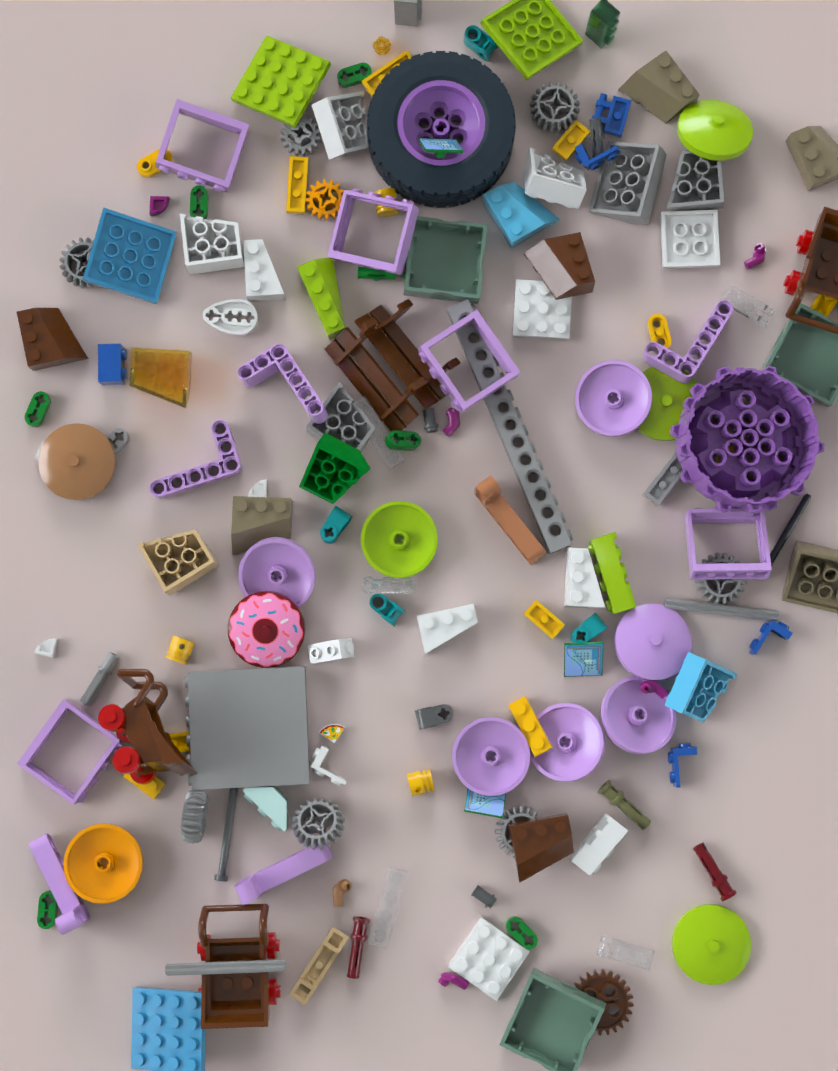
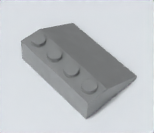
[589,141,667,225]

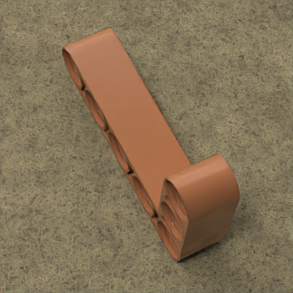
[474,475,547,565]

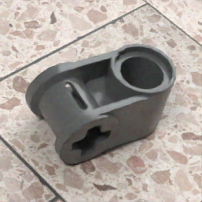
[415,704,453,730]

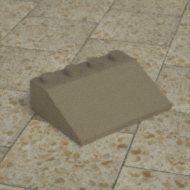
[782,540,838,613]

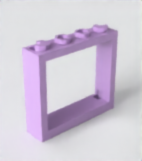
[156,99,249,192]
[327,189,419,275]
[418,310,521,414]
[684,507,772,580]
[17,699,122,805]

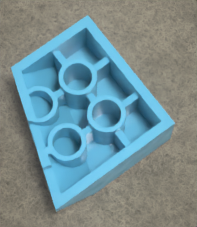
[482,182,560,249]
[665,652,737,723]

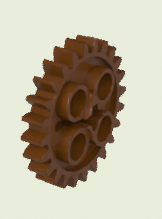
[574,969,634,1036]

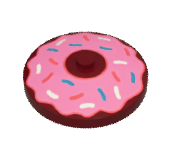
[228,591,305,668]

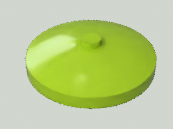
[677,100,753,161]
[637,367,697,441]
[361,501,438,578]
[672,904,751,985]

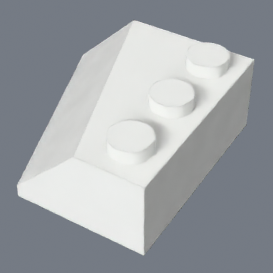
[311,91,369,160]
[523,147,587,209]
[180,214,245,275]

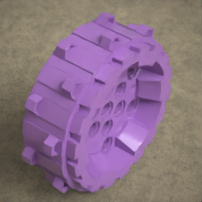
[670,365,825,513]

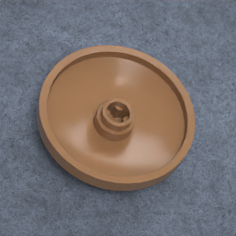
[38,423,116,500]

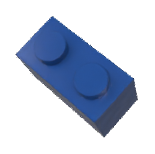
[98,344,128,385]

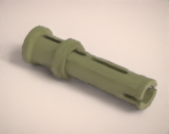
[598,780,651,830]

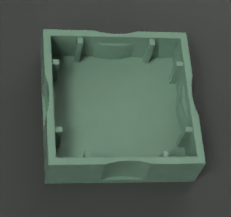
[403,216,487,304]
[761,303,838,407]
[499,968,606,1071]

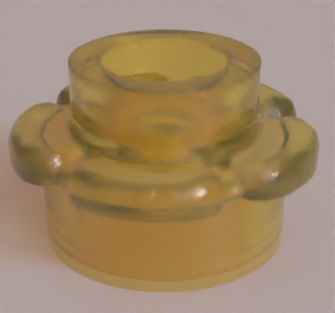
[373,36,391,55]

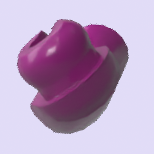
[744,243,766,270]
[640,680,668,699]
[438,972,469,990]

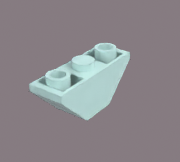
[242,786,288,831]

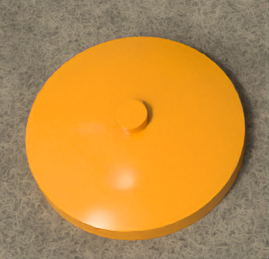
[63,823,143,904]

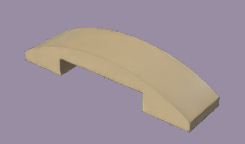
[289,927,349,1005]

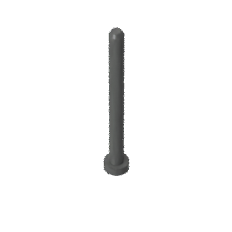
[214,788,238,882]

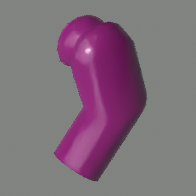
[443,408,460,437]

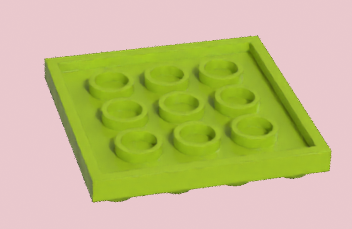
[480,0,583,81]
[231,35,331,128]

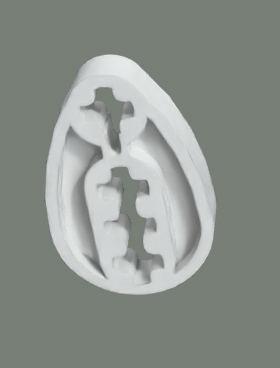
[203,299,258,336]

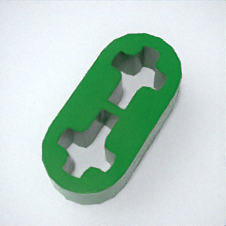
[337,62,372,88]
[190,186,208,219]
[24,391,51,427]
[385,430,421,451]
[37,890,58,929]
[506,916,538,949]

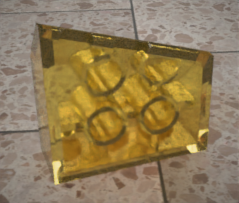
[129,347,192,408]

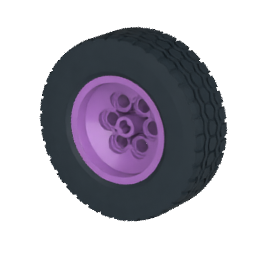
[367,51,516,208]

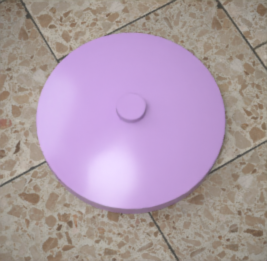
[575,360,652,437]
[238,537,316,607]
[614,604,692,681]
[601,676,677,754]
[529,703,605,782]
[452,717,530,796]

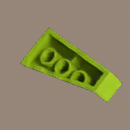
[297,257,345,340]
[587,532,636,615]

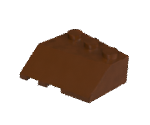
[524,232,595,300]
[17,308,89,371]
[508,813,574,883]

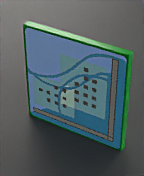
[419,138,463,158]
[564,642,604,677]
[464,788,506,818]

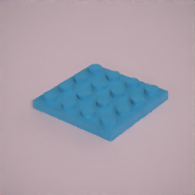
[82,207,177,304]
[131,987,206,1071]

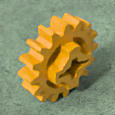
[305,179,344,221]

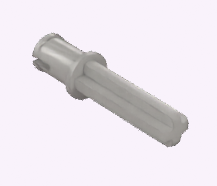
[80,652,120,706]

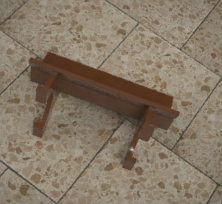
[325,299,461,431]

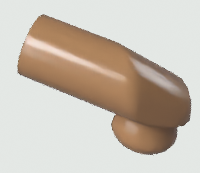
[333,879,352,907]

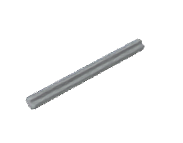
[664,598,779,621]
[165,960,286,976]

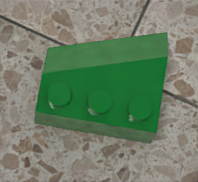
[299,432,371,504]

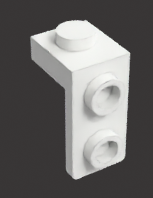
[308,638,354,664]
[311,745,348,786]

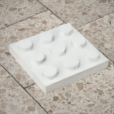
[660,210,720,269]
[512,279,572,340]
[448,917,530,1001]

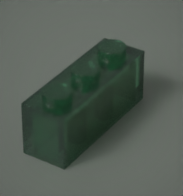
[585,0,621,49]

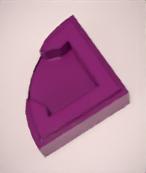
[149,196,170,216]

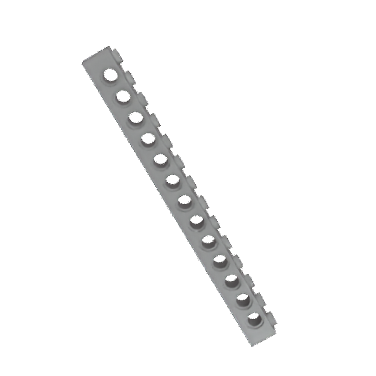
[447,299,573,554]

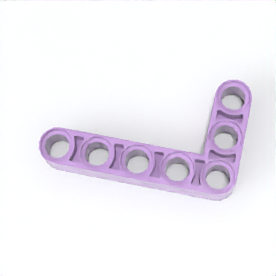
[643,300,733,384]
[237,344,328,424]
[149,420,242,499]
[29,833,90,935]
[234,844,333,905]

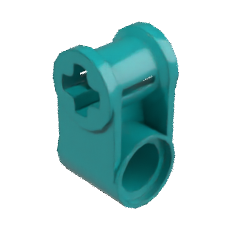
[464,25,499,61]
[320,506,352,544]
[369,593,406,627]
[570,612,608,643]

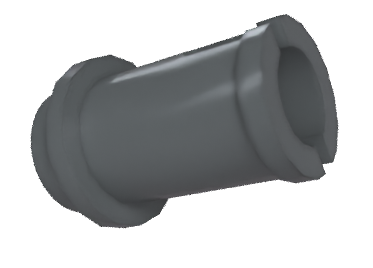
[422,408,439,433]
[471,885,497,909]

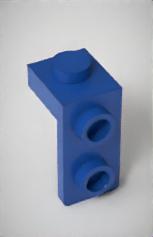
[575,144,621,170]
[749,620,792,655]
[668,743,697,788]

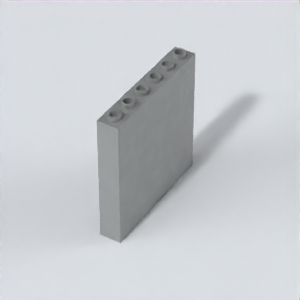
[184,666,310,790]

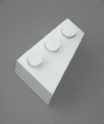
[243,239,286,302]
[564,548,605,609]
[417,604,478,654]
[570,813,628,875]

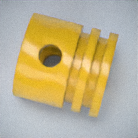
[374,188,399,217]
[165,635,195,665]
[407,768,435,796]

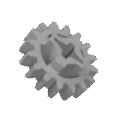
[280,115,321,157]

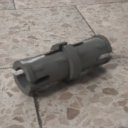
[589,117,605,158]

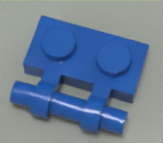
[592,93,632,138]

